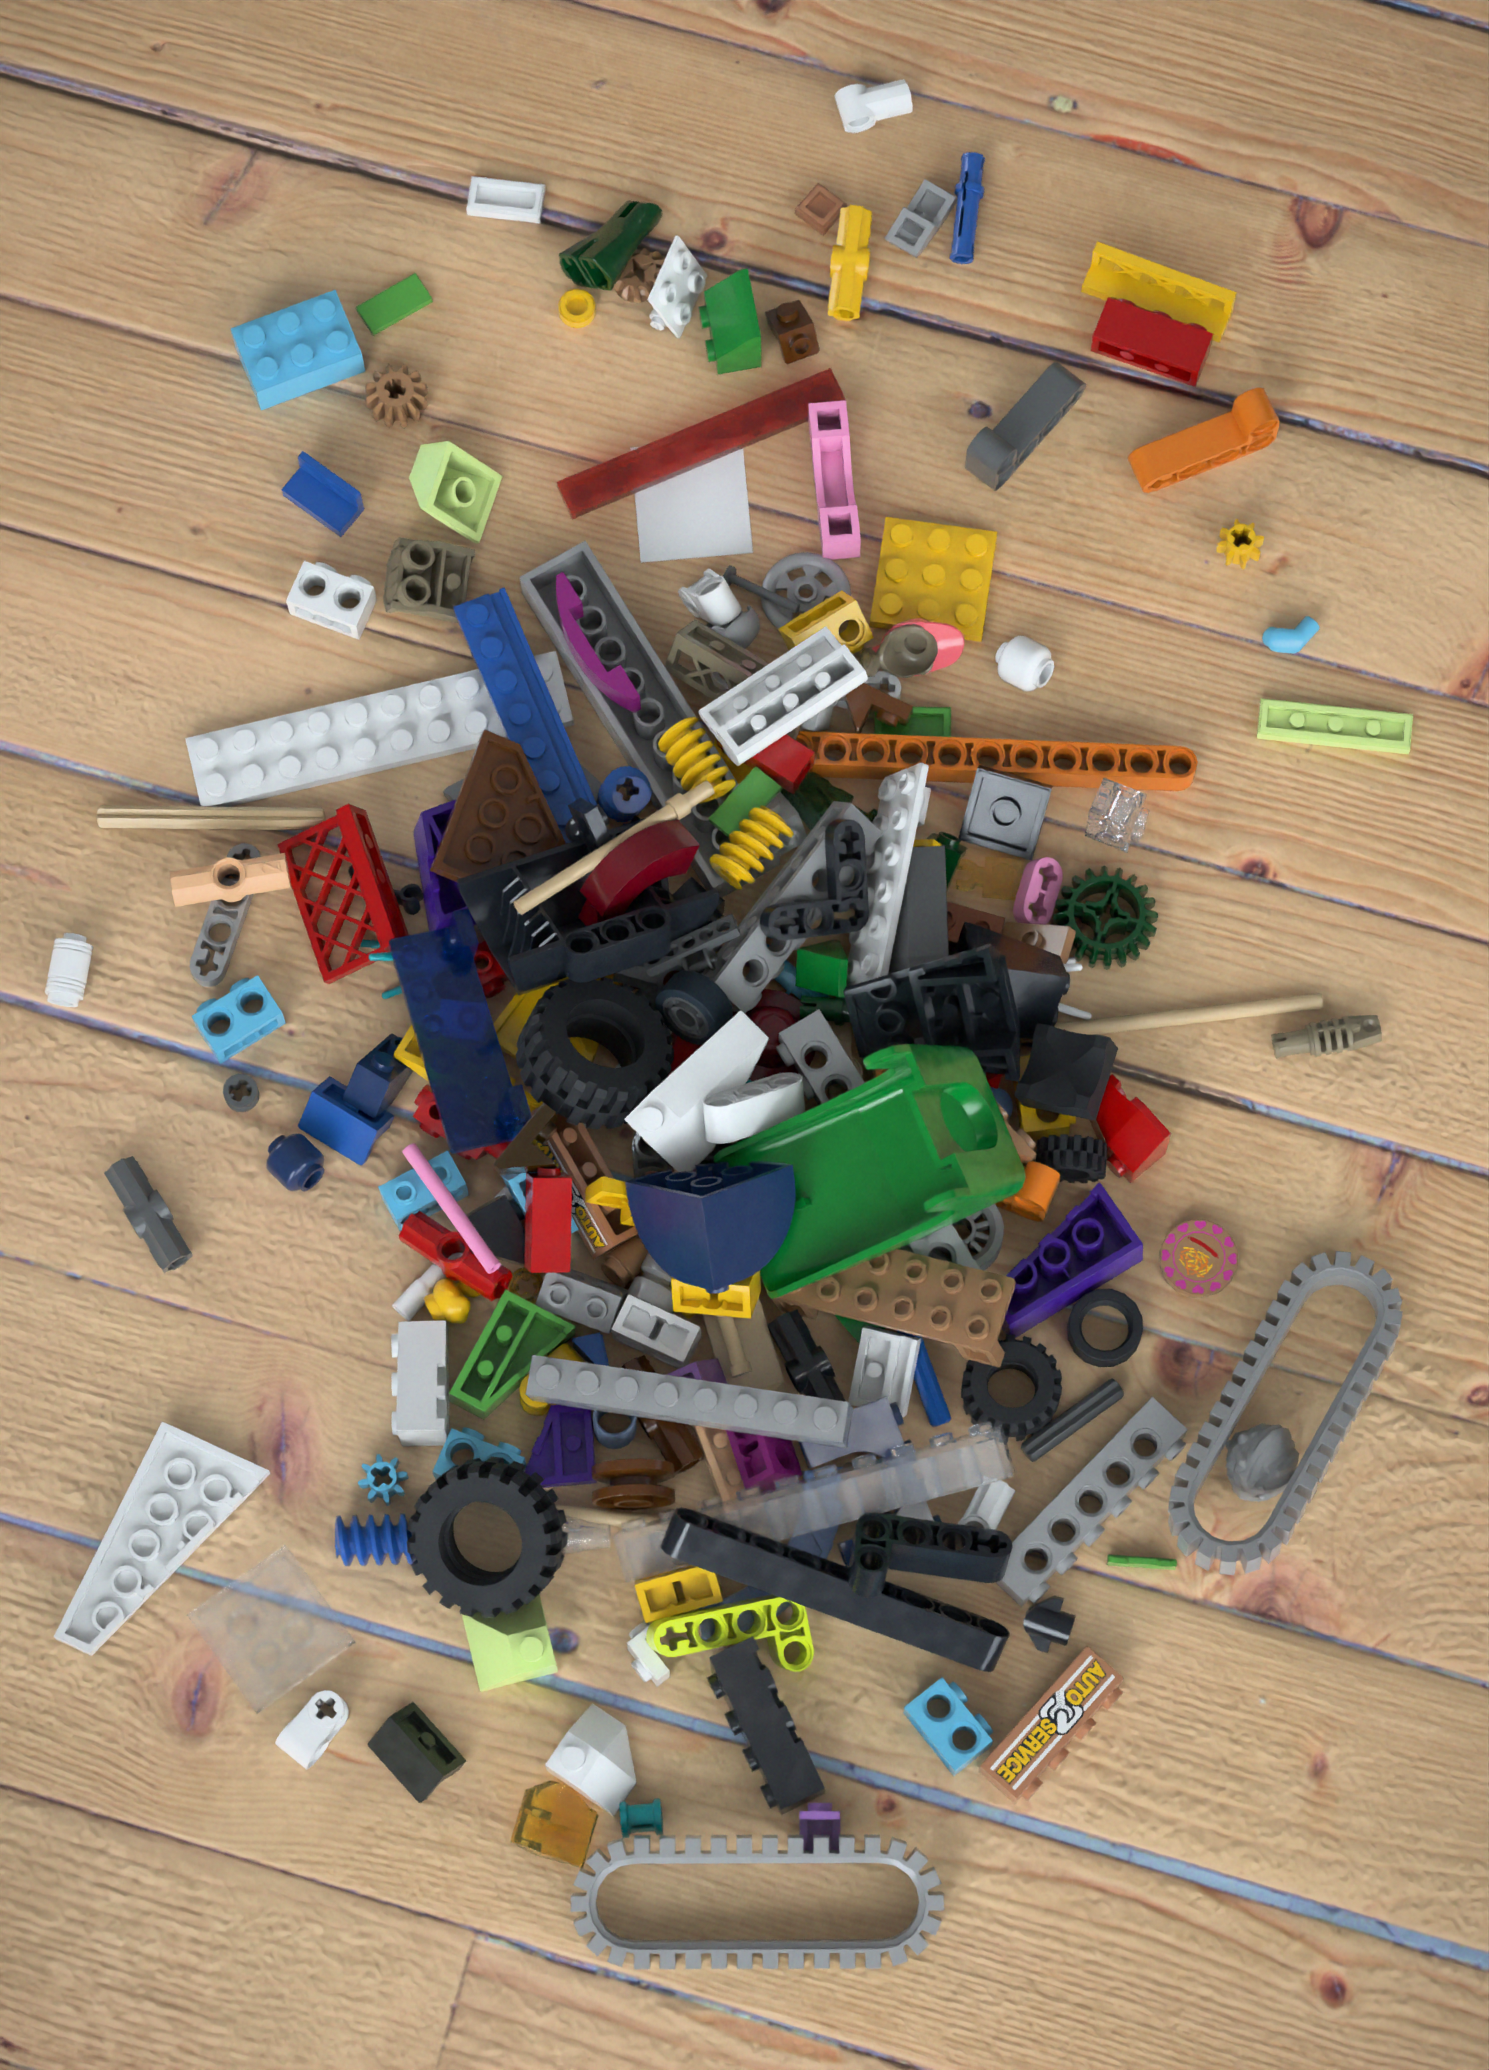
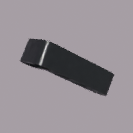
[848,1513,1013,1598]

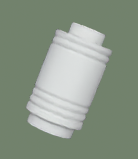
[45,933,93,1007]

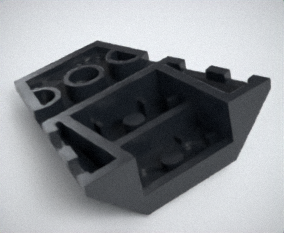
[843,944,1020,1081]

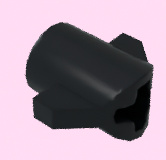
[1023,1595,1076,1653]

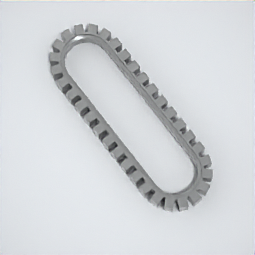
[1168,1251,1403,1575]
[571,1834,944,1969]

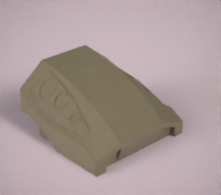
[383,537,475,623]

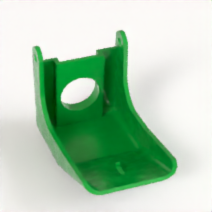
[714,1044,1026,1299]

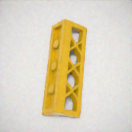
[1081,241,1237,343]

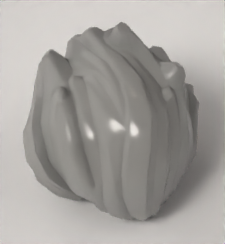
[1226,1423,1299,1502]

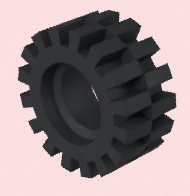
[1036,1134,1107,1183]

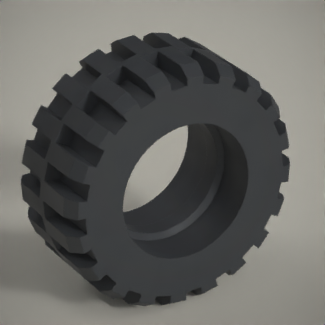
[516,977,674,1129]
[407,1457,568,1618]

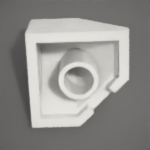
[545,1703,637,1816]

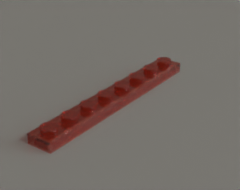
[557,368,846,519]

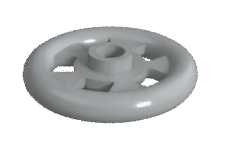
[761,552,851,629]

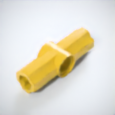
[828,205,872,321]

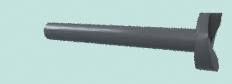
[720,565,800,613]

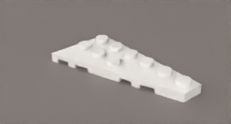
[54,1421,271,1656]

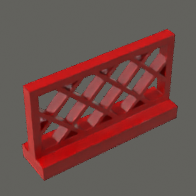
[277,803,413,984]

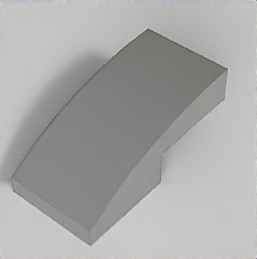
[885,179,957,258]

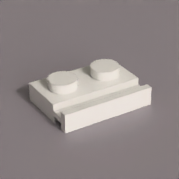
[848,1326,921,1417]

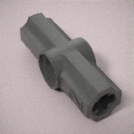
[104,1156,193,1273]

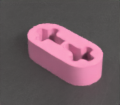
[1013,857,1063,925]

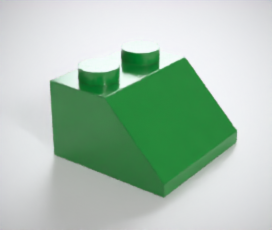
[698,268,762,374]

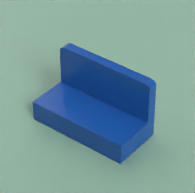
[281,451,364,537]
[298,1076,395,1165]

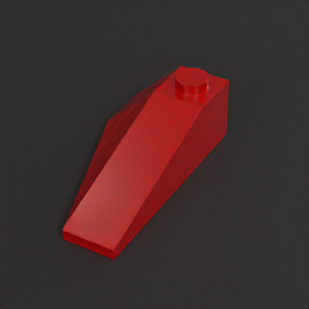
[1064,1029,1171,1183]

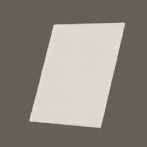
[631,438,753,563]

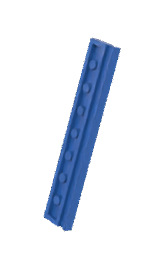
[453,587,608,844]

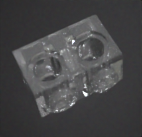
[1085,778,1150,853]

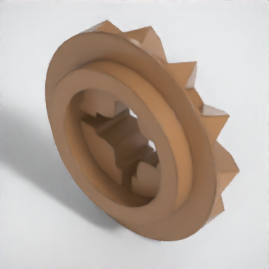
[614,248,665,303]

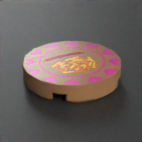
[1159,1219,1238,1298]

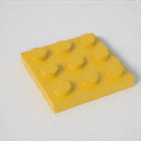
[869,517,998,642]

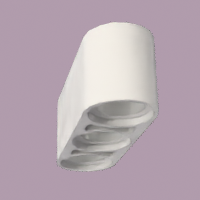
[703,1072,805,1144]

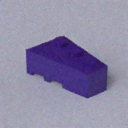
[413,799,476,942]

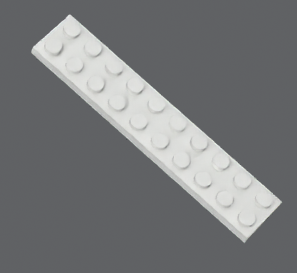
[185,651,574,807]

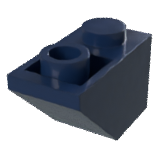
[342,1033,413,1119]

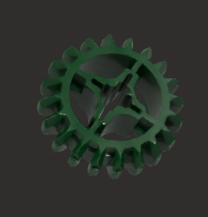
[1053,866,1158,970]

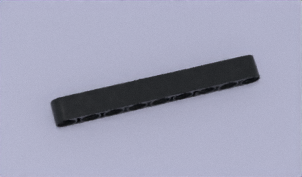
[660,1508,1010,1672]

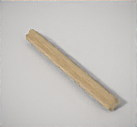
[97,805,326,830]

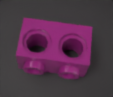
[726,1430,803,1491]

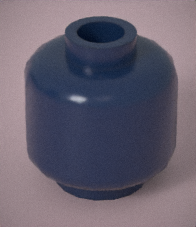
[266,1134,325,1191]

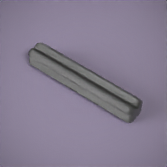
[1021,1379,1124,1462]

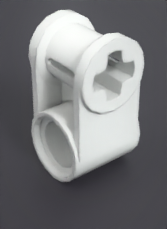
[678,568,742,626]
[275,1690,349,1769]

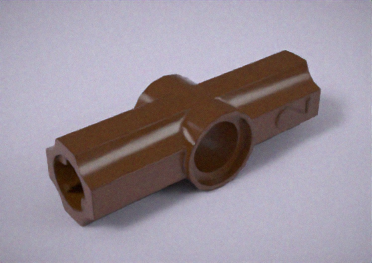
[621,1355,704,1475]

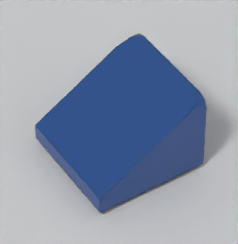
[572,1332,609,1366]

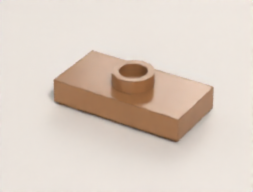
[1003,922,1076,964]

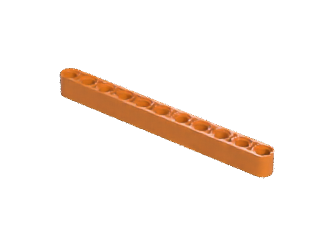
[796,731,1198,791]

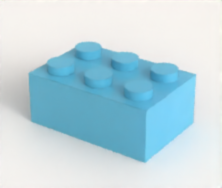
[231,290,366,411]

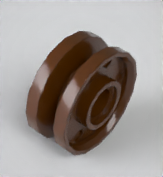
[592,1458,675,1510]

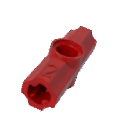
[399,1211,513,1302]

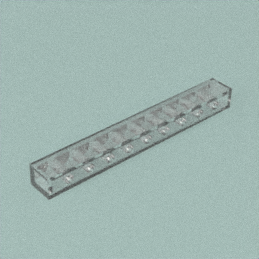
[613,1422,1015,1583]

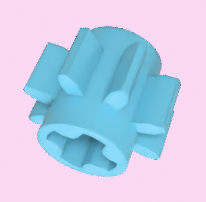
[358,1454,409,1506]

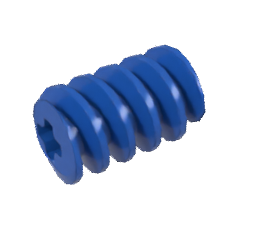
[598,766,652,822]
[335,1514,416,1566]

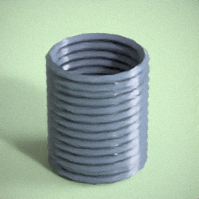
[593,1410,637,1449]

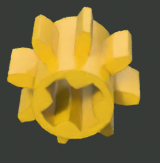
[1216,519,1264,569]

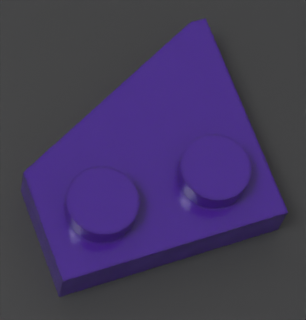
[525,1405,597,1488]

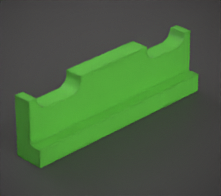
[1107,1555,1177,1570]

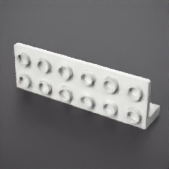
[846,762,931,987]

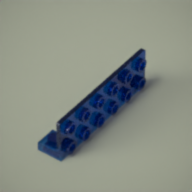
[388,908,532,1153]

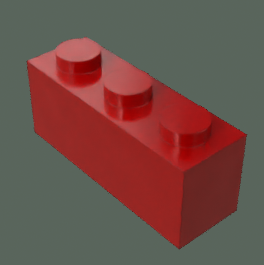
[1090,297,1214,387]

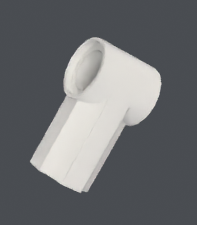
[835,79,913,133]
[958,1475,1015,1530]

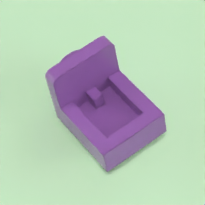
[799,1803,840,1850]

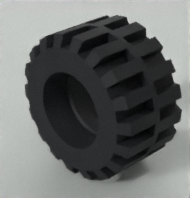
[961,1334,1062,1442]

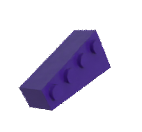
[1001,1182,1143,1338]

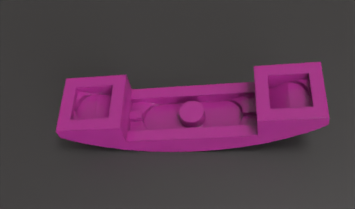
[556,572,641,713]

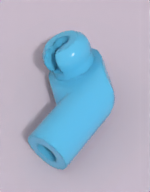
[1262,616,1320,654]

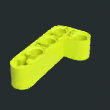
[646,1594,814,1672]

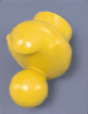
[423,1278,481,1324]

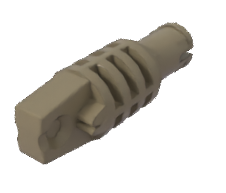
[1271,1015,1382,1059]

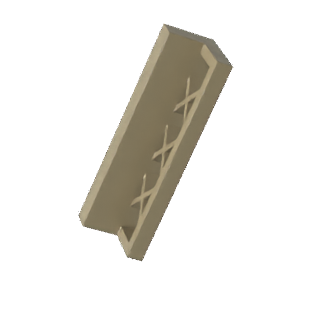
[665,620,802,740]

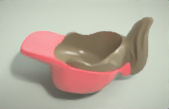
[860,618,965,678]

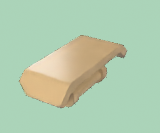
[702,1298,788,1393]

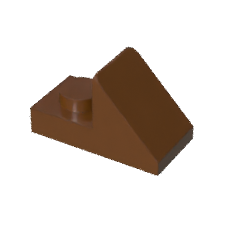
[844,683,913,733]

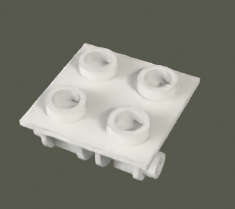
[648,236,707,339]

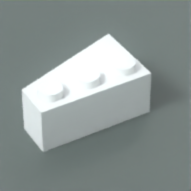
[391,1320,450,1447]

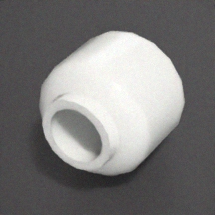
[995,636,1054,691]

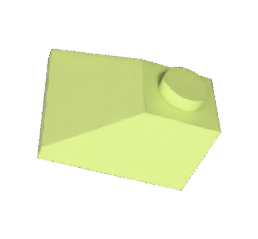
[409,441,503,543]
[462,1594,558,1692]

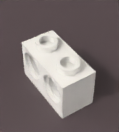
[286,561,377,640]
[611,1294,702,1369]

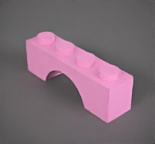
[808,400,861,560]

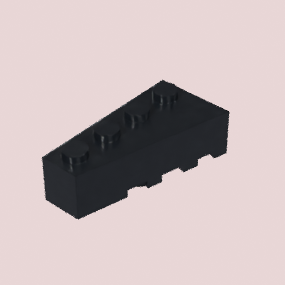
[707,1636,825,1815]

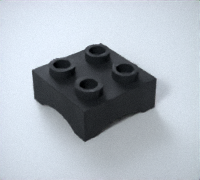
[1014,1023,1118,1121]

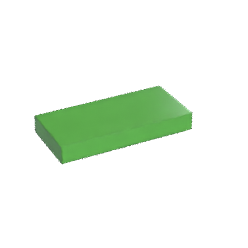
[356,273,433,336]
[709,766,782,837]

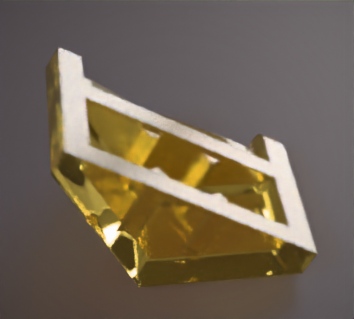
[510,1780,599,1868]

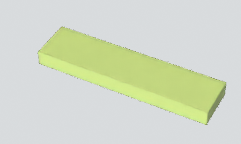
[1257,698,1413,754]

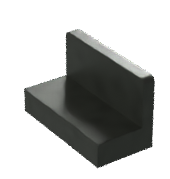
[368,1702,466,1803]

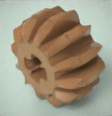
[365,363,428,429]

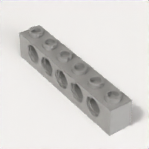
[702,801,882,1013]
[996,1397,1187,1607]

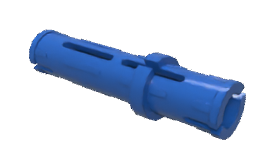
[950,152,985,264]

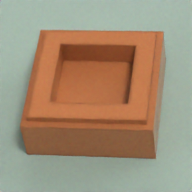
[795,183,847,236]

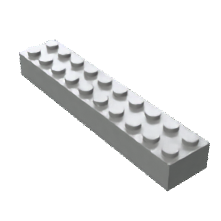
[520,541,780,898]

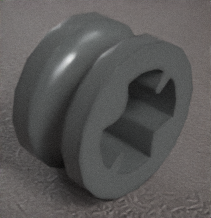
[223,1074,260,1112]

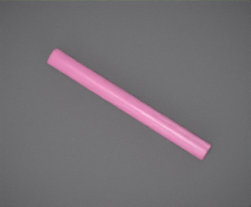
[402,1143,501,1274]

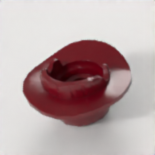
[732,989,816,1081]

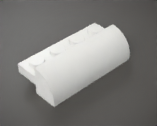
[698,627,868,766]

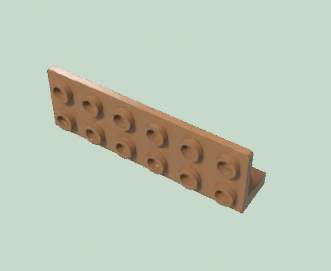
[772,1249,1016,1368]

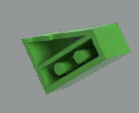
[449,1289,576,1420]

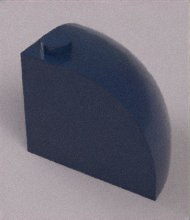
[625,1161,795,1293]

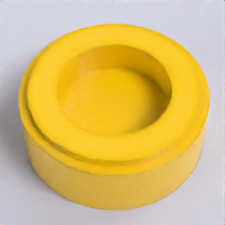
[558,289,596,328]

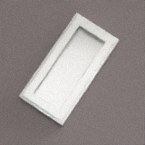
[466,176,545,224]

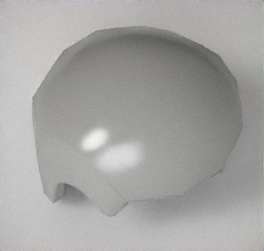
[705,605,760,649]

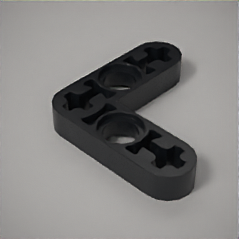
[760,818,869,940]

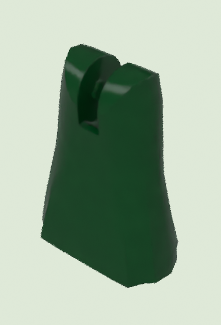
[559,200,662,290]

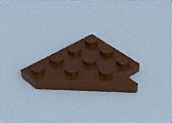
[430,729,566,882]

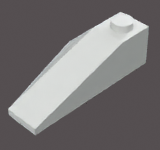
[624,1010,769,1172]

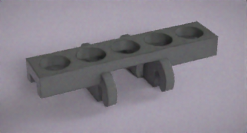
[643,913,741,978]

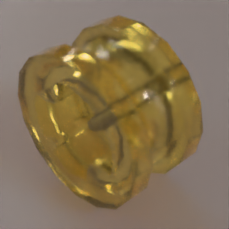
[508,1267,543,1304]

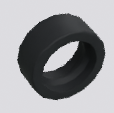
[1067,1289,1143,1367]

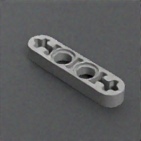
[189,843,261,987]

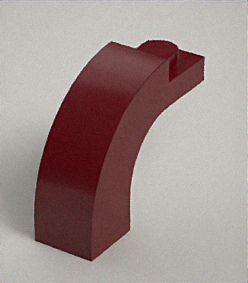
[579,819,700,927]

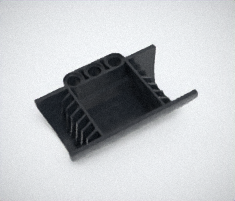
[457,817,719,996]

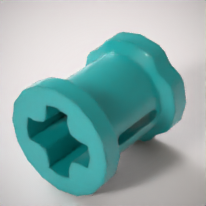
[619,1798,663,1838]

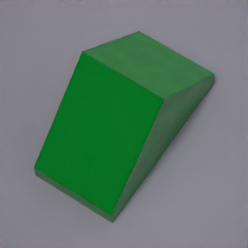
[795,940,848,998]

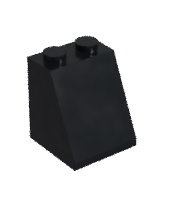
[953,922,1070,1040]

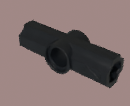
[767,1310,846,1402]

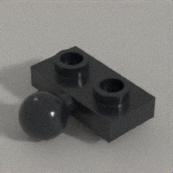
[565,798,614,853]

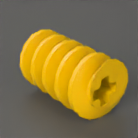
[658,717,736,804]
[709,805,794,890]

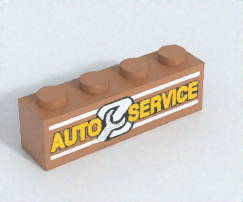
[516,1107,638,1259]
[979,1646,1124,1804]

